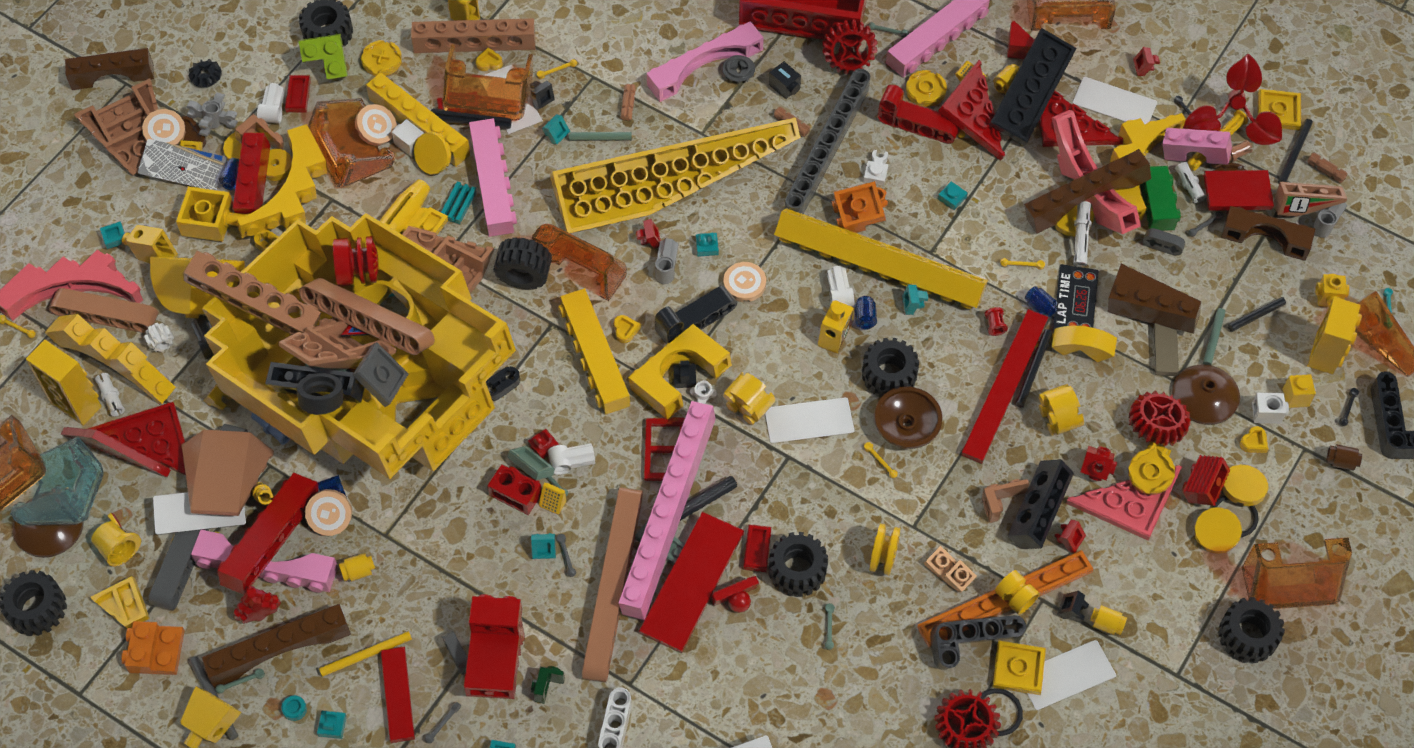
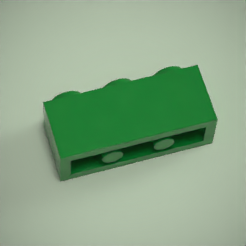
[1140,166,1181,231]

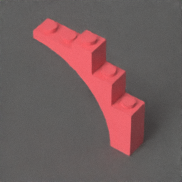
[1052,110,1141,234]
[0,250,143,321]

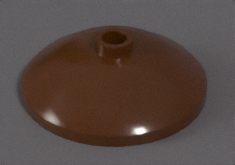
[1172,364,1240,425]
[874,387,943,449]
[13,493,84,558]

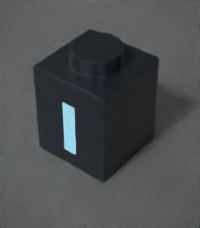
[769,61,801,99]

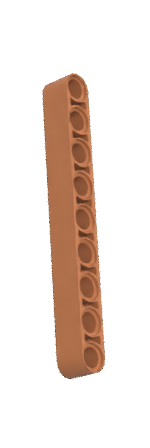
[582,487,643,682]

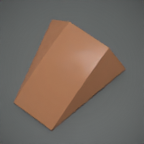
[74,79,158,176]
[402,226,494,294]
[279,316,396,369]
[182,430,274,516]

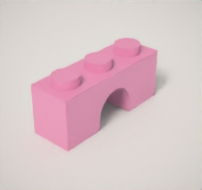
[1162,128,1232,165]

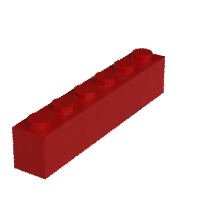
[217,472,319,595]

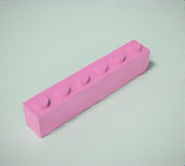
[886,0,990,78]
[469,118,517,237]

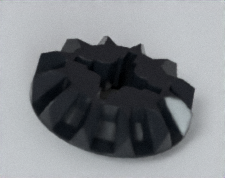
[188,59,222,87]

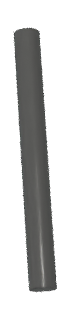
[189,656,239,740]

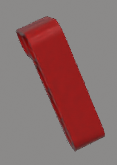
[878,84,959,144]

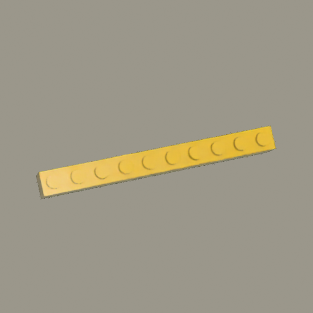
[774,208,988,309]

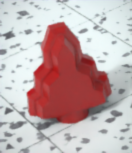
[234,585,281,624]

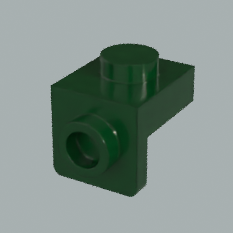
[531,666,565,704]

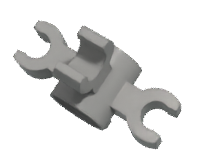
[186,93,238,136]

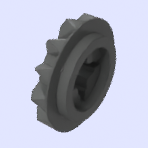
[723,55,755,84]

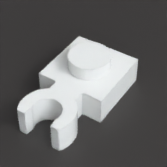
[863,150,889,186]

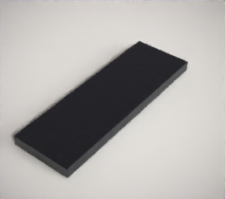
[989,28,1077,146]

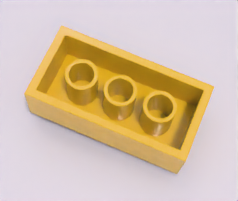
[26,339,102,426]

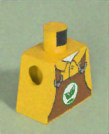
[818,300,854,354]

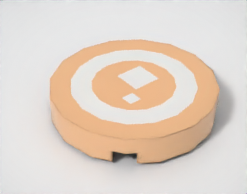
[355,104,397,146]
[142,109,186,145]
[723,262,766,302]
[305,489,352,536]

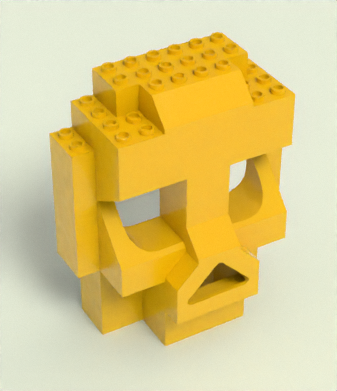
[202,213,516,479]

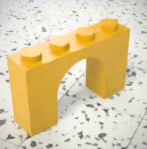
[628,324,732,420]

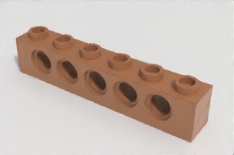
[411,18,536,53]
[184,251,321,335]

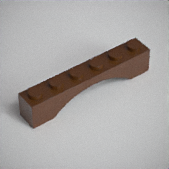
[1024,149,1151,234]
[202,604,351,689]

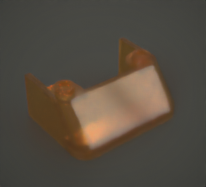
[442,44,533,121]

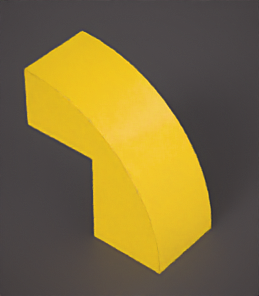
[1052,326,1117,362]

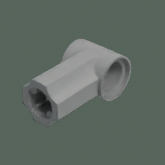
[1312,203,1347,238]
[655,238,679,284]

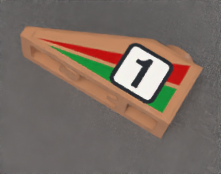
[1274,182,1347,217]

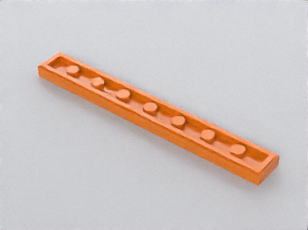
[917,550,1094,648]

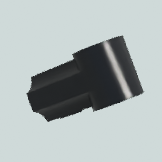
[191,315,214,360]

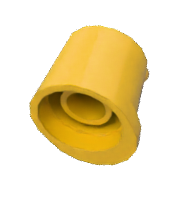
[91,513,141,567]

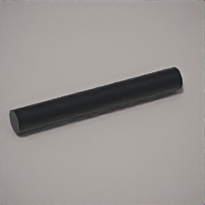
[1228,297,1286,332]

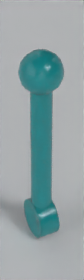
[1383,288,1395,327]

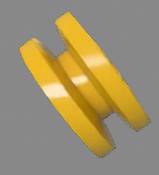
[869,523,901,576]

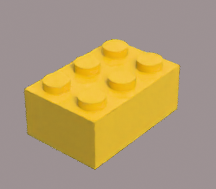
[1307,297,1362,375]

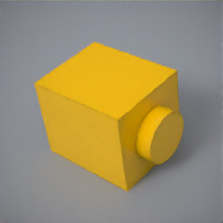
[1283,374,1316,408]

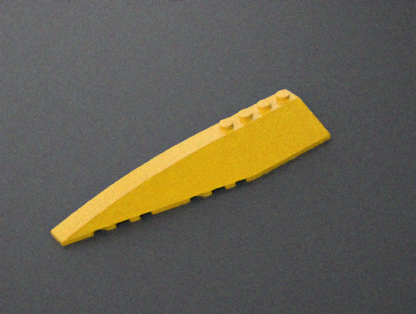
[550,117,801,234]

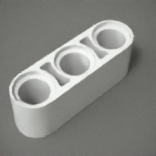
[598,688,632,748]

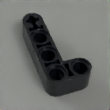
[655,286,738,344]
[1371,371,1414,459]
[930,615,1026,670]

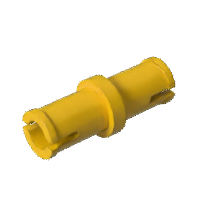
[251,482,273,505]

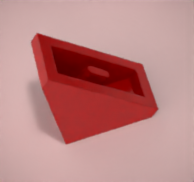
[1007,21,1034,59]

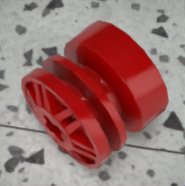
[333,236,379,286]

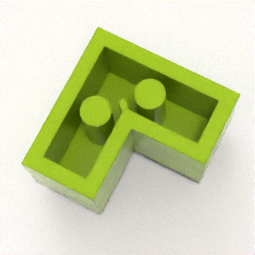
[298,34,348,79]

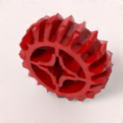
[822,19,878,75]
[1128,390,1191,447]
[934,689,1001,748]

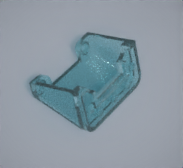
[10,437,104,525]

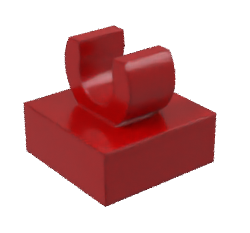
[1133,47,1160,76]
[636,219,661,249]
[528,429,559,459]
[1054,519,1086,553]

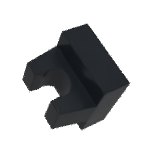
[529,80,555,109]
[674,361,696,388]
[1057,590,1089,622]

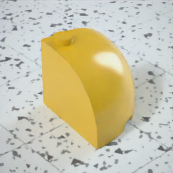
[150,257,245,318]

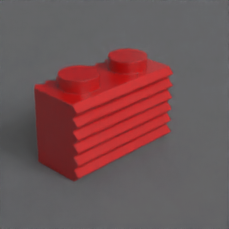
[1182,455,1230,506]

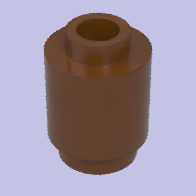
[1326,444,1362,471]

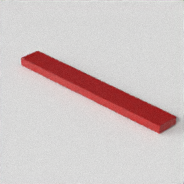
[961,309,1048,464]

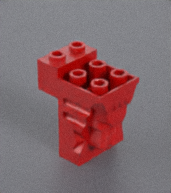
[464,594,525,699]

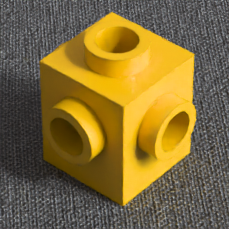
[1315,273,1350,307]

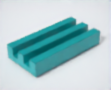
[441,181,477,224]

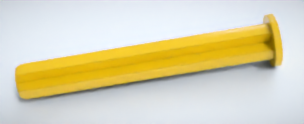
[1188,110,1249,171]

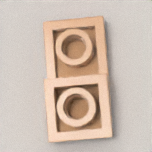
[923,546,977,593]

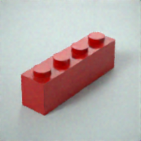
[233,133,271,214]

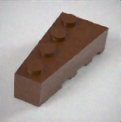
[1108,263,1201,334]

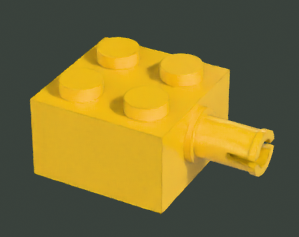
[176,187,248,242]

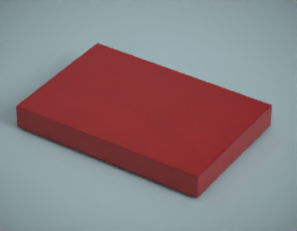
[1203,170,1274,211]

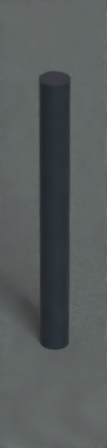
[1278,119,1313,184]
[1015,329,1053,408]

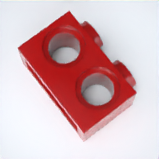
[487,464,542,516]

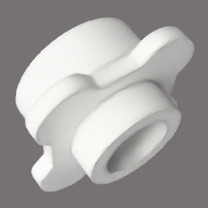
[690,380,717,404]

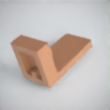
[235,114,284,150]
[981,479,1029,523]

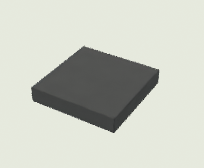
[353,342,408,407]

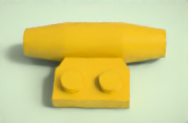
[380,179,448,235]

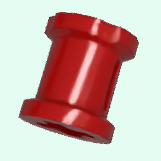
[985,307,1008,336]

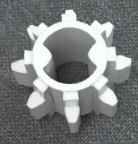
[144,323,174,352]

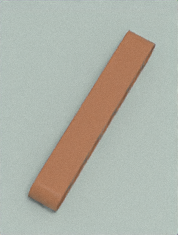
[299,278,435,355]

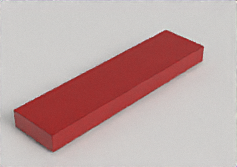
[381,647,415,743]

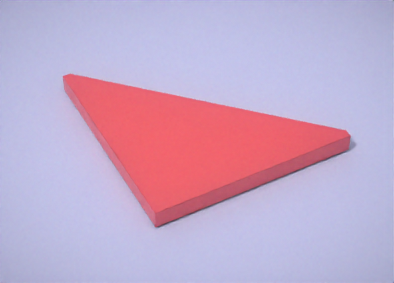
[1066,465,1182,540]

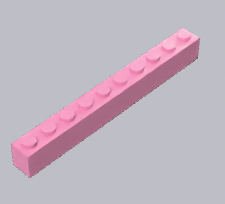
[619,401,716,620]

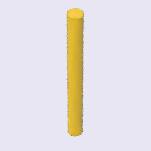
[319,631,412,677]

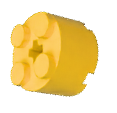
[723,372,776,425]
[1039,384,1084,436]

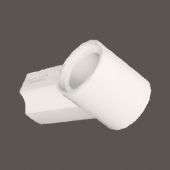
[257,83,285,123]
[827,266,855,307]
[548,443,595,475]

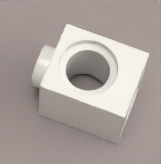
[1252,393,1289,424]

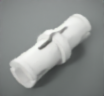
[1175,162,1206,203]
[95,373,125,416]

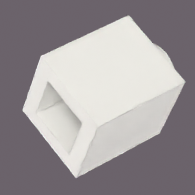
[392,119,424,158]

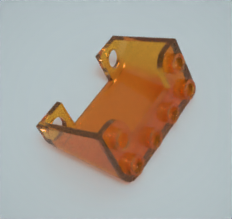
[1241,537,1352,609]

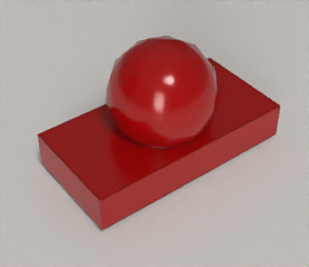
[711,576,759,613]

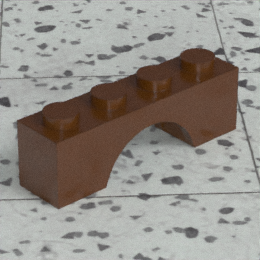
[65,48,154,90]
[1221,206,1315,261]

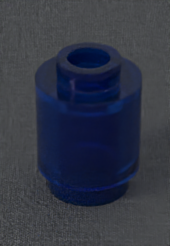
[219,158,239,190]
[1025,286,1057,317]
[854,296,877,330]

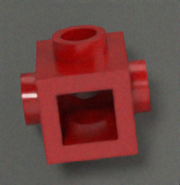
[1080,445,1117,481]

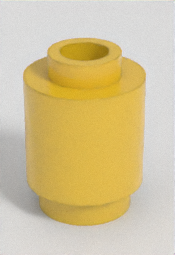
[993,64,1020,94]
[339,553,375,582]
[1090,605,1127,635]

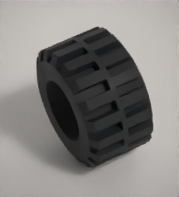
[299,0,353,46]
[493,237,552,290]
[862,338,919,397]
[768,532,828,597]
[0,570,67,636]
[1218,597,1285,663]

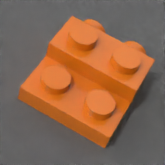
[831,181,886,233]
[122,621,185,675]

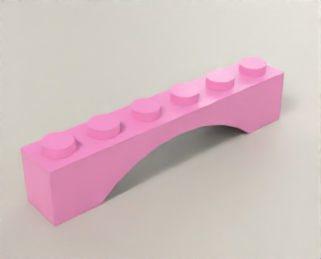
[647,21,764,102]
[191,530,338,593]

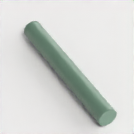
[569,132,632,140]
[1203,308,1226,365]

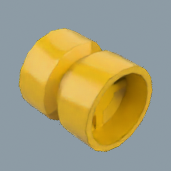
[995,570,1040,615]

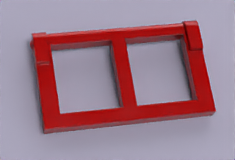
[644,417,685,481]

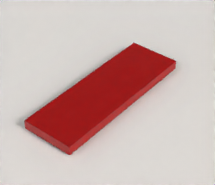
[639,512,744,653]

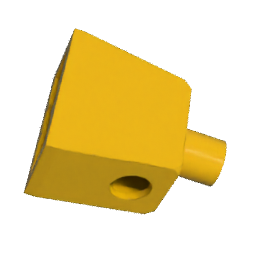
[122,225,178,264]
[180,686,241,748]

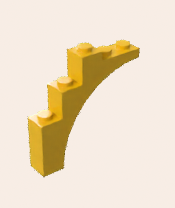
[1110,113,1186,221]
[237,124,327,238]
[44,314,176,404]

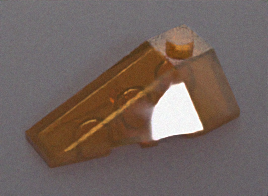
[1355,291,1414,377]

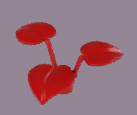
[1183,54,1282,145]

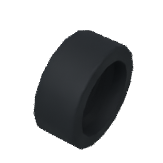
[297,373,343,415]

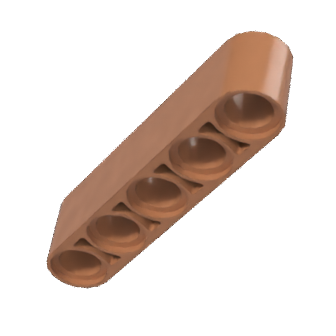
[49,288,159,333]

